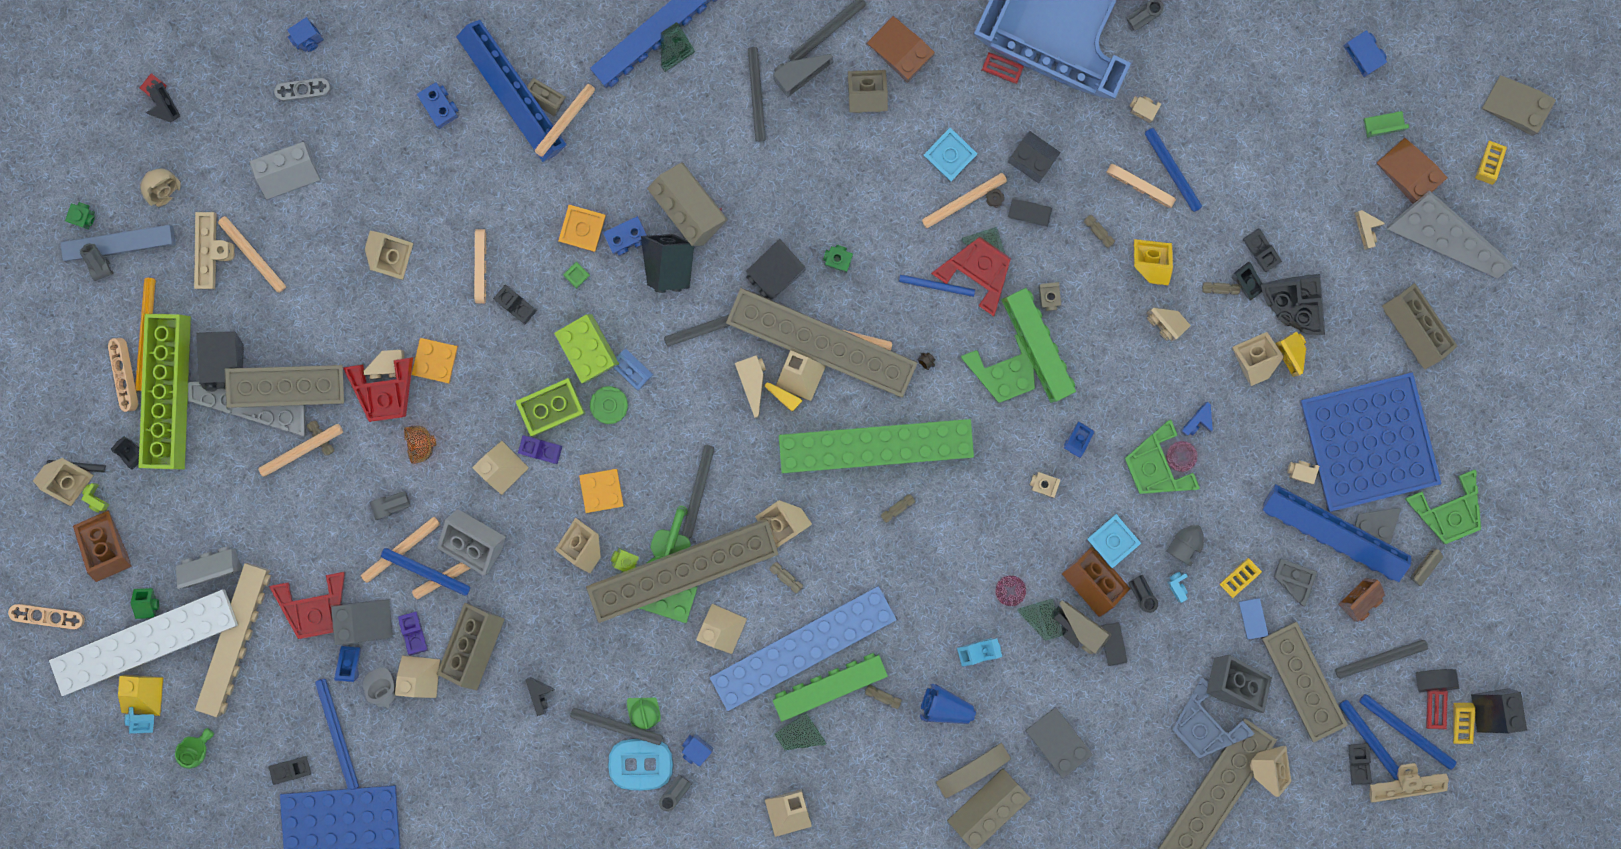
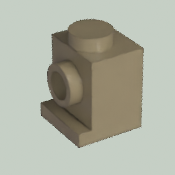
[1039,282,1061,311]

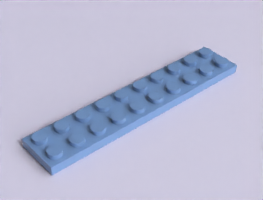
[709,586,896,711]

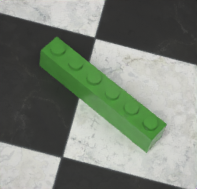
[1001,288,1076,403]
[772,652,888,722]

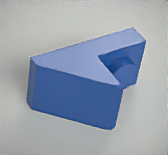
[1180,402,1213,436]
[1064,421,1095,458]
[334,646,361,682]

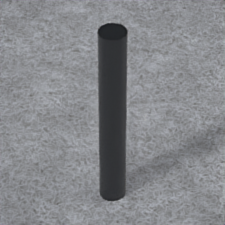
[46,460,106,473]

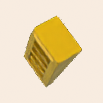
[1475,141,1507,185]
[765,382,803,412]
[1219,558,1262,598]
[1453,703,1475,744]

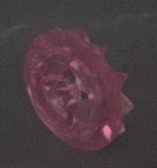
[1166,441,1197,472]
[995,576,1026,606]

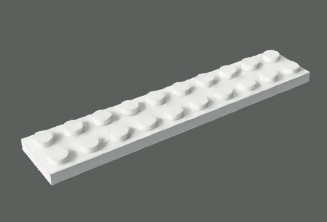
[49,590,238,696]

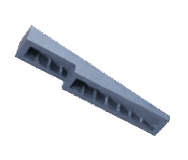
[60,225,176,261]

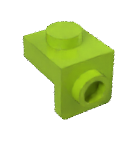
[81,483,110,513]
[610,548,639,572]

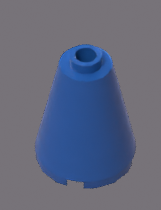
[920,684,976,724]

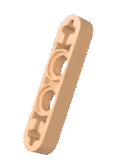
[1106,164,1176,208]
[474,229,486,304]
[108,338,138,412]
[8,604,85,629]

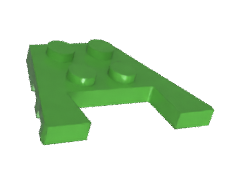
[961,334,1035,403]
[1124,420,1200,494]
[1405,469,1481,544]

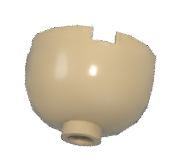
[140,168,181,207]

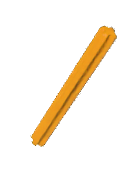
[135,277,156,391]

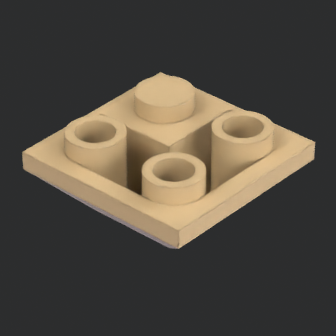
[1146,308,1191,342]
[776,350,826,401]
[765,789,812,837]

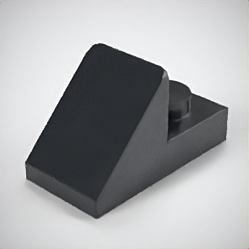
[146,82,180,123]
[1232,262,1262,301]
[525,677,555,716]

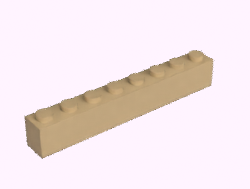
[195,563,271,717]

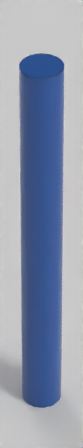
[899,275,975,297]

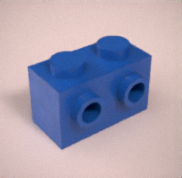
[287,17,324,52]
[1343,30,1387,77]
[417,82,459,129]
[603,216,647,256]
[682,734,713,767]

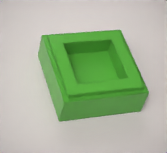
[563,262,590,289]

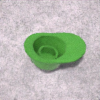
[627,697,661,730]

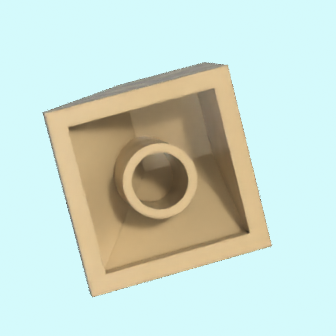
[365,231,413,280]
[1232,332,1283,386]
[472,441,529,495]
[33,458,94,506]
[755,500,812,548]
[555,518,601,573]
[696,604,747,654]
[395,655,440,698]
[1250,746,1291,797]

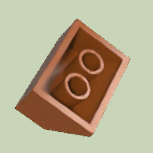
[1062,546,1131,617]

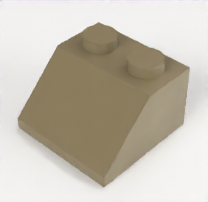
[848,70,888,113]

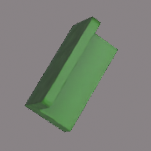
[1364,111,1409,138]

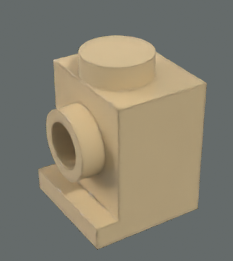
[1130,96,1161,123]
[1287,460,1319,484]
[1029,472,1060,498]

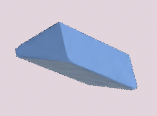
[614,349,653,391]
[1239,598,1268,639]

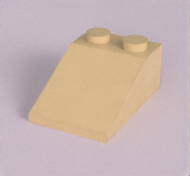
[735,355,766,419]

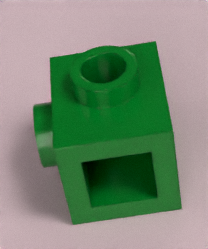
[65,202,95,230]
[823,245,853,273]
[130,588,160,619]

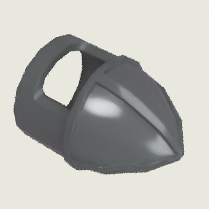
[1166,525,1204,567]

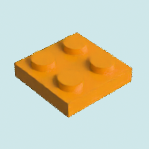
[558,205,606,252]
[411,338,458,384]
[579,469,624,513]

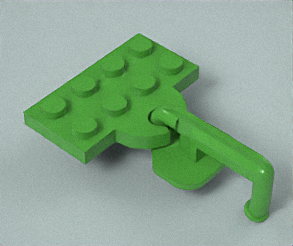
[622,506,698,623]

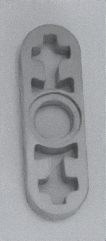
[274,78,331,101]

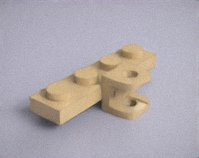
[194,212,235,289]
[1369,763,1449,803]

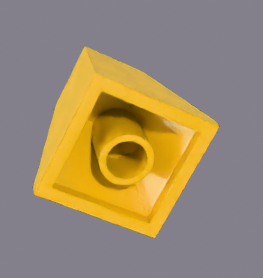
[1134,239,1173,285]
[1275,332,1306,377]
[118,675,163,716]

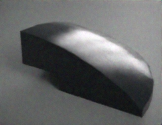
[1261,274,1325,335]

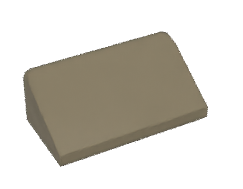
[527,78,566,116]
[1410,548,1443,586]

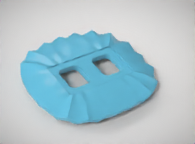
[608,739,673,791]

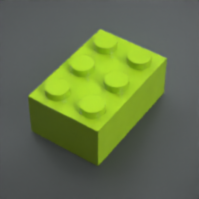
[554,314,619,383]
[515,378,586,437]

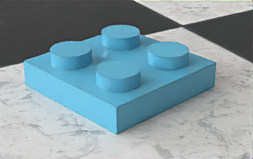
[923,128,977,182]
[1087,514,1141,568]

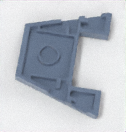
[1173,678,1255,759]

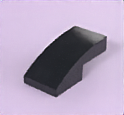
[1008,198,1052,227]
[1243,228,1282,272]
[493,284,537,325]
[1053,606,1079,648]
[1101,622,1127,666]
[1415,669,1460,693]
[1348,743,1372,785]
[268,756,311,785]

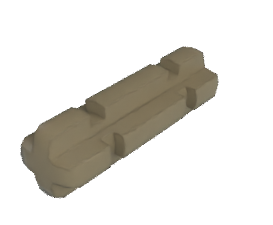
[1084,215,1115,248]
[1202,282,1240,295]
[307,421,334,456]
[881,494,915,523]
[769,562,803,593]
[865,685,902,709]

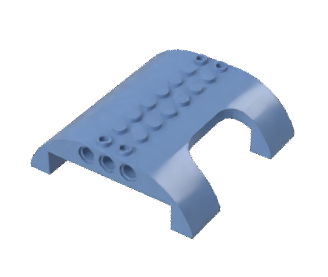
[974,0,1131,99]

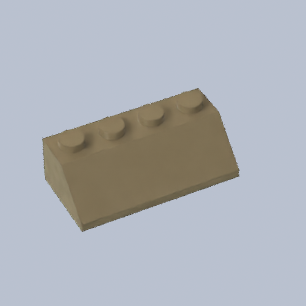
[647,162,728,246]
[1382,283,1458,370]
[437,602,505,691]
[947,768,1031,849]

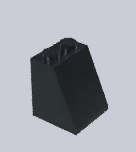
[1008,131,1061,184]
[641,234,694,293]
[746,239,806,300]
[196,331,244,391]
[1471,688,1527,733]

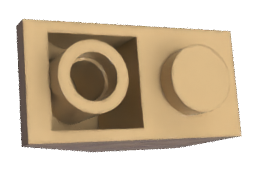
[364,350,404,379]

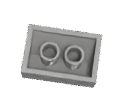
[249,142,320,200]
[437,509,506,576]
[176,546,242,589]

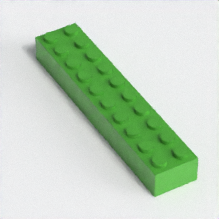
[779,419,974,473]

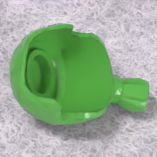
[175,728,214,769]

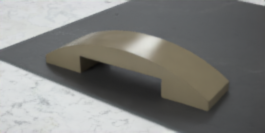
[936,743,1011,799]

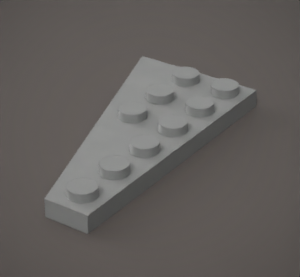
[1387,190,1513,278]
[188,382,306,437]

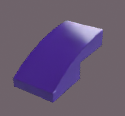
[518,435,563,464]
[398,612,428,656]

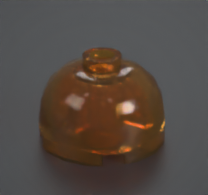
[404,425,436,464]

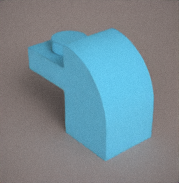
[957,638,1002,666]

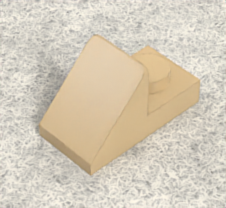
[1355,210,1385,250]

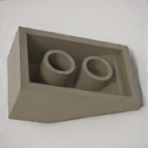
[1482,75,1556,136]
[1059,600,1112,654]

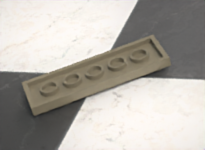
[224,365,344,408]
[1261,621,1348,743]

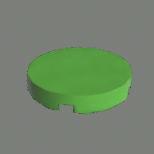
[590,386,628,424]

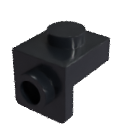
[111,436,139,470]

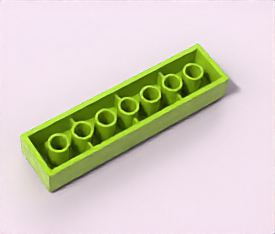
[139,314,191,470]

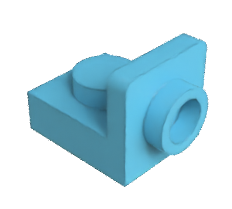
[1167,572,1188,603]
[124,707,154,734]

